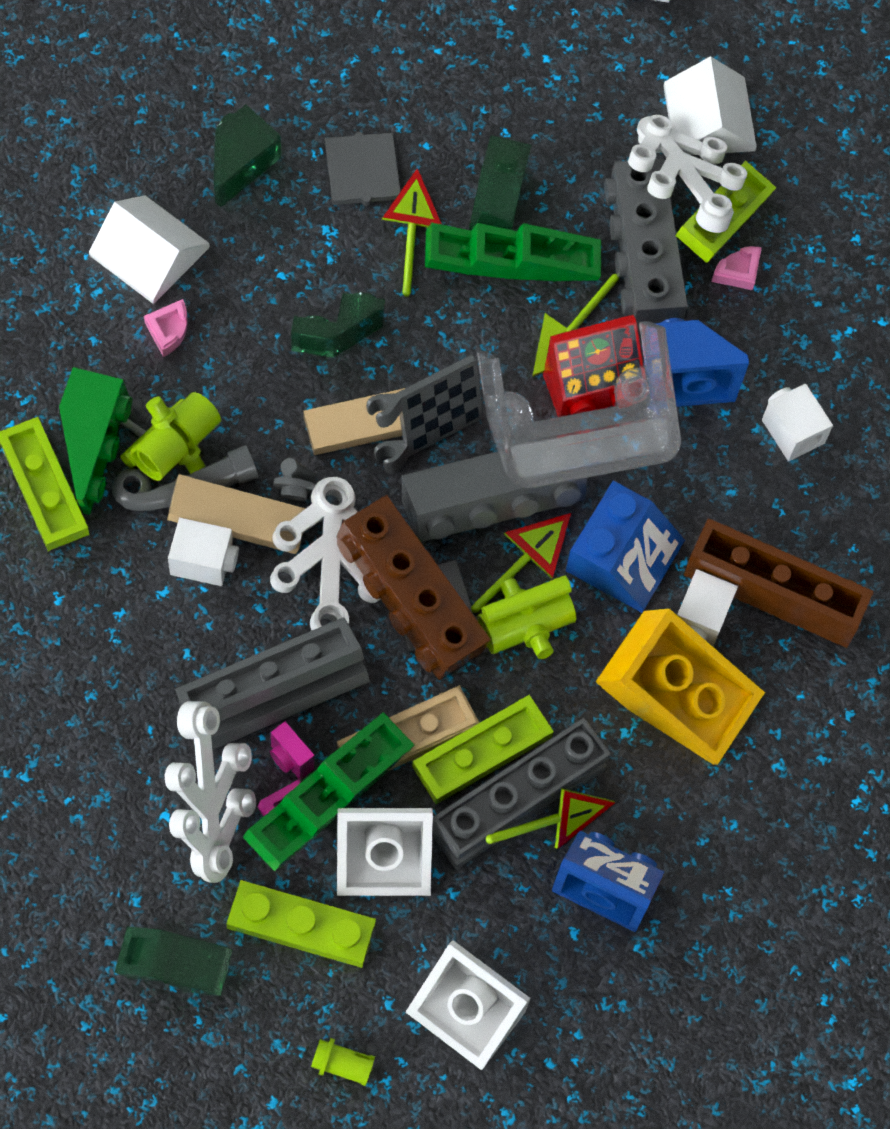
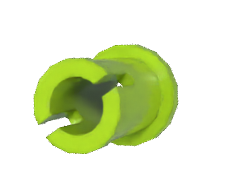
[311,1038,375,1086]

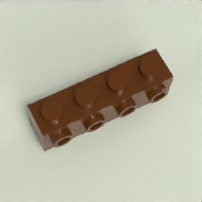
[336,495,491,681]
[683,518,874,648]

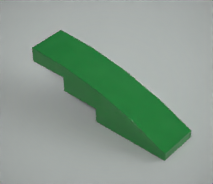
[425,223,601,281]
[243,712,415,871]

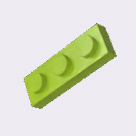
[675,160,777,263]
[0,417,90,551]
[412,695,554,804]
[226,880,376,968]

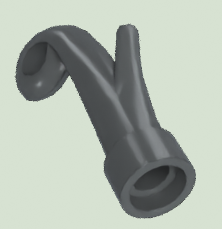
[111,445,259,511]

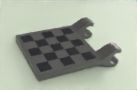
[366,355,483,474]

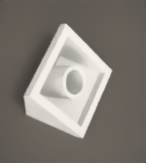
[664,56,757,155]
[89,195,210,304]
[337,808,433,896]
[406,940,530,1070]

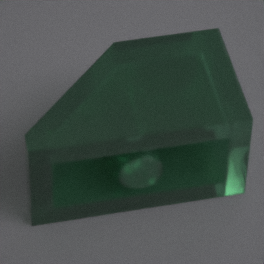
[214,104,281,207]
[469,135,532,230]

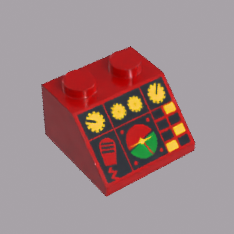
[543,314,645,420]

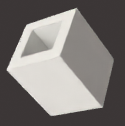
[762,384,833,462]
[168,518,239,586]
[677,569,738,646]

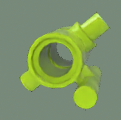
[120,392,221,481]
[477,575,576,659]

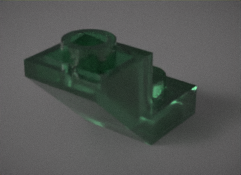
[291,292,385,358]
[114,926,233,996]

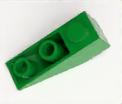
[59,367,132,515]

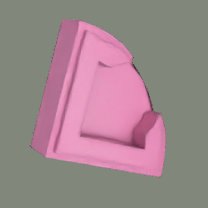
[711,246,762,290]
[144,299,188,357]

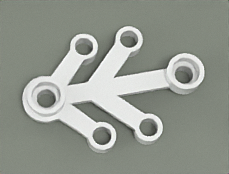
[628,115,747,233]
[270,477,381,630]
[165,701,256,883]

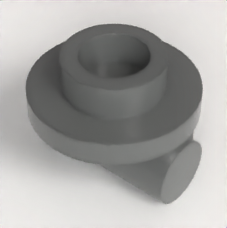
[273,458,316,501]

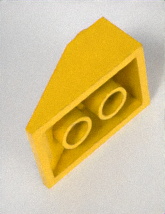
[596,609,765,765]

